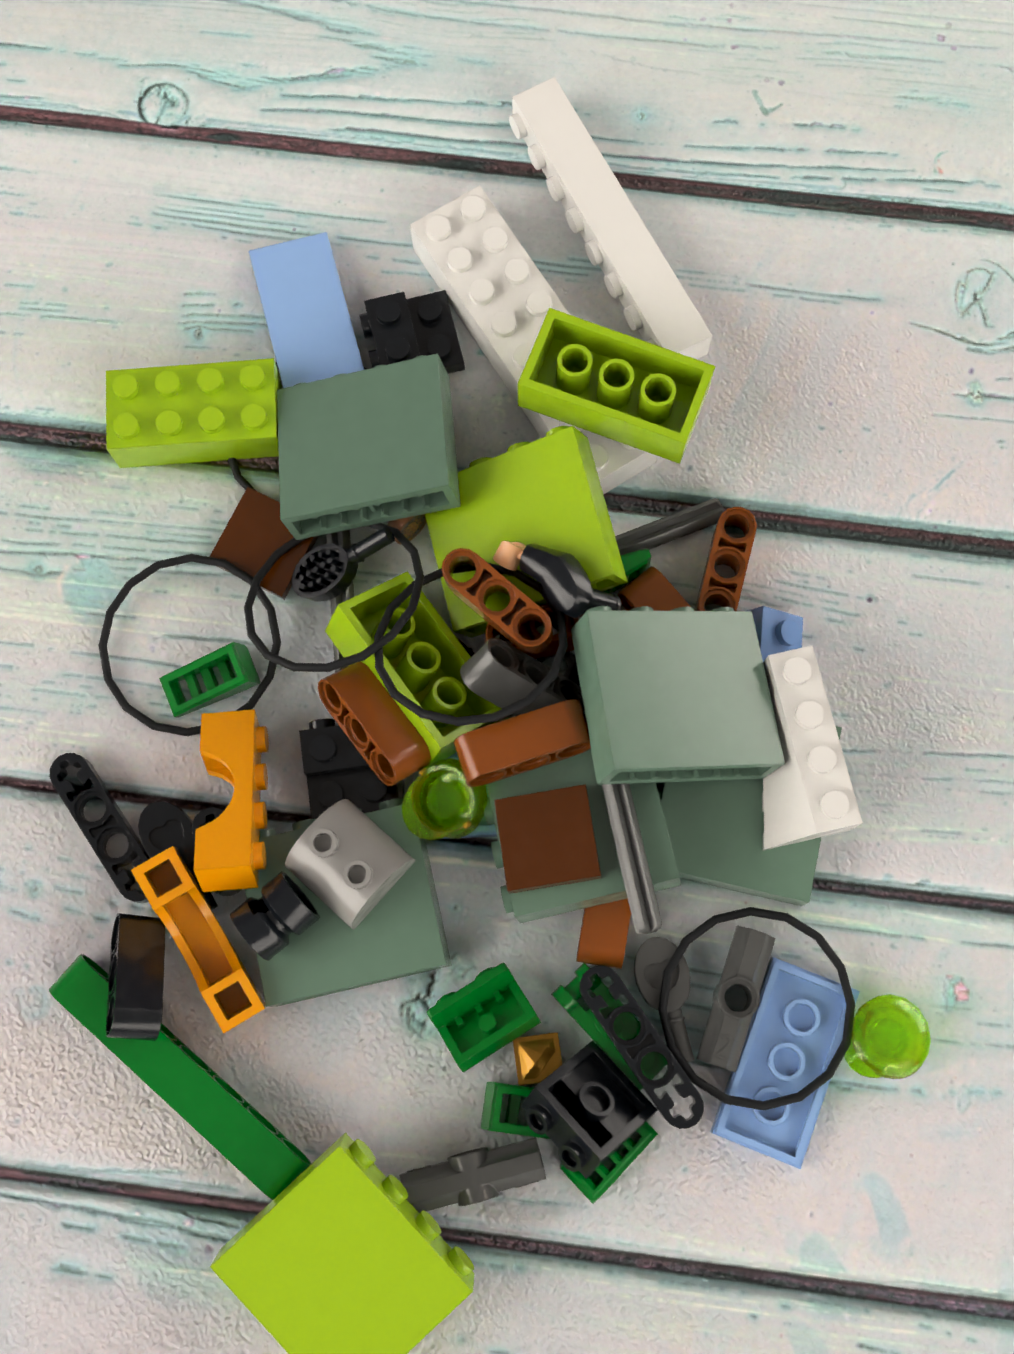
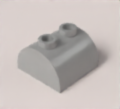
[285,799,416,930]

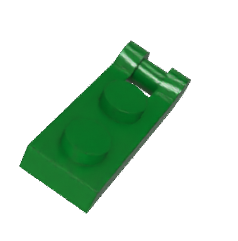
[551,963,667,1091]

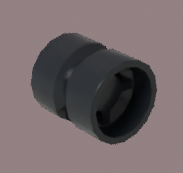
[230,871,320,961]

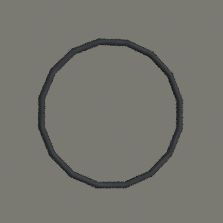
[244,523,424,672]
[98,554,281,736]
[374,563,568,726]
[658,907,855,1110]

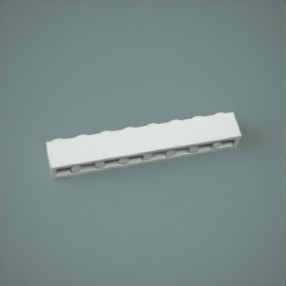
[509,77,712,359]

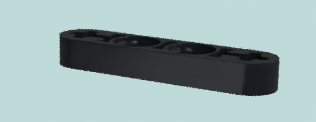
[49,753,150,903]
[579,966,704,1129]

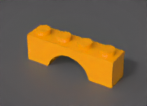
[194,709,269,892]
[131,846,265,1034]

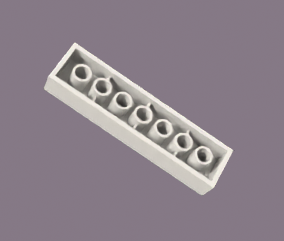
[410,185,658,495]

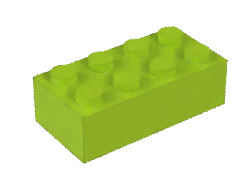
[518,308,716,464]
[106,358,282,468]
[325,571,502,769]

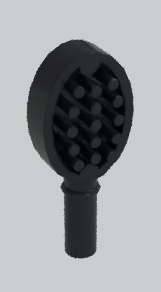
[291,526,395,602]
[138,801,218,910]

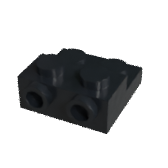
[359,290,465,374]
[299,719,399,819]
[521,1040,658,1179]

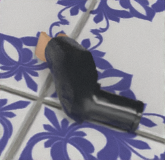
[493,541,621,618]

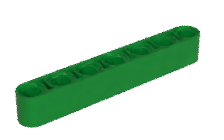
[49,954,312,1200]

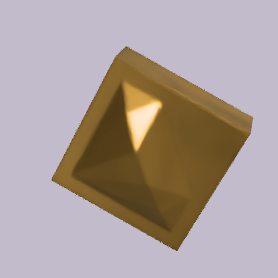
[513,1032,562,1085]

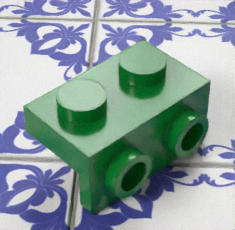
[427,963,541,1073]

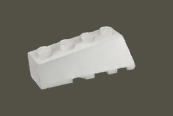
[762,645,863,850]

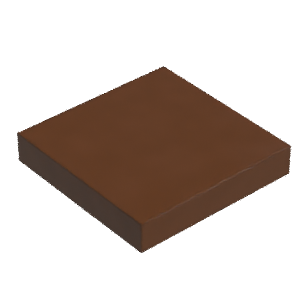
[209,487,319,600]
[494,784,602,894]

